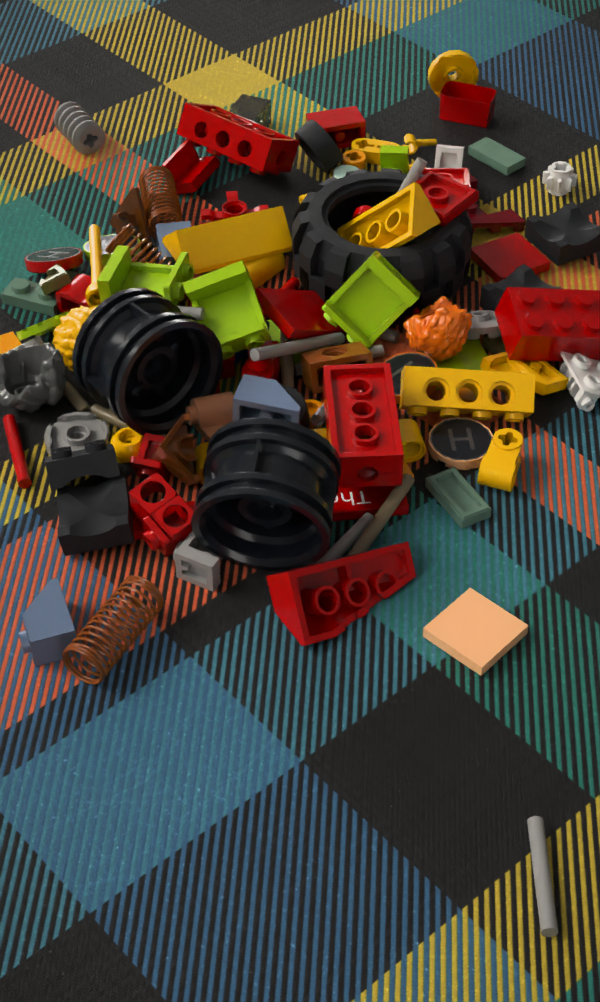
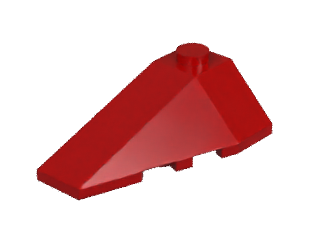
[266,541,416,646]

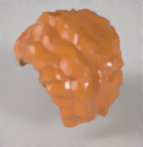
[403,296,473,362]

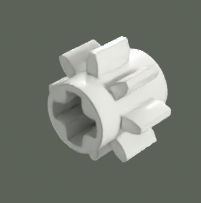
[542,161,578,196]

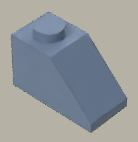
[233,374,301,424]
[18,578,79,667]

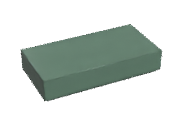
[468,137,526,176]
[425,467,492,529]

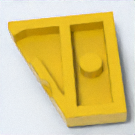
[480,351,569,396]

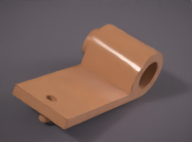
[185,391,234,442]

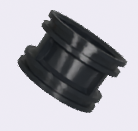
[72,288,223,435]
[191,418,341,571]

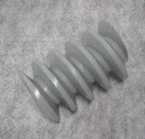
[54,101,105,154]

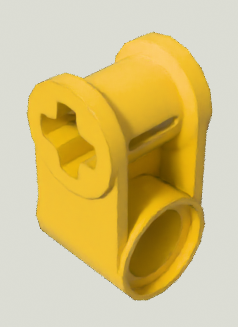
[477,428,523,492]

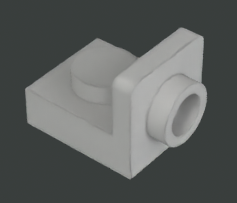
[173,531,221,592]

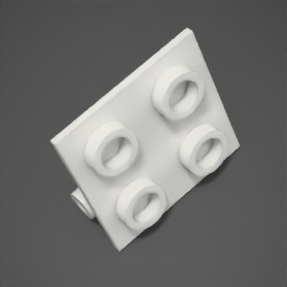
[559,351,600,412]

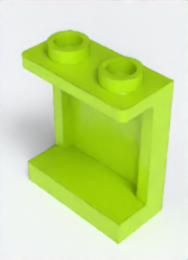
[97,245,194,306]
[322,250,421,349]
[183,260,272,361]

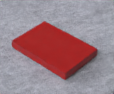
[255,288,347,339]

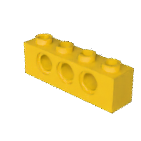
[399,366,535,422]

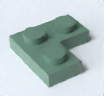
[1,270,80,317]

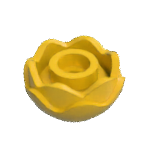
[109,427,144,463]

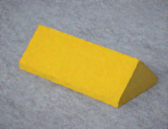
[337,182,441,248]
[162,206,292,274]

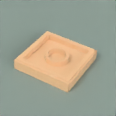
[423,588,529,676]

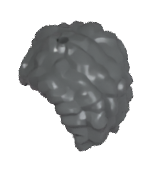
[0,343,67,413]

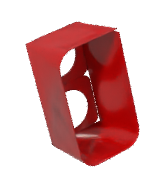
[439,81,497,128]
[129,472,194,555]

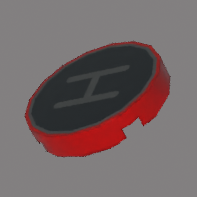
[24,247,83,273]

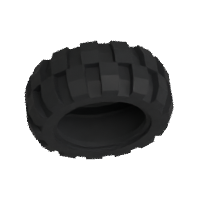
[292,168,473,322]

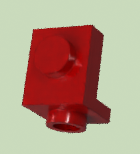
[130,432,170,480]
[142,505,188,557]

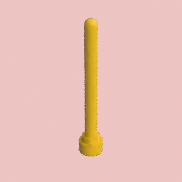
[86,224,103,307]

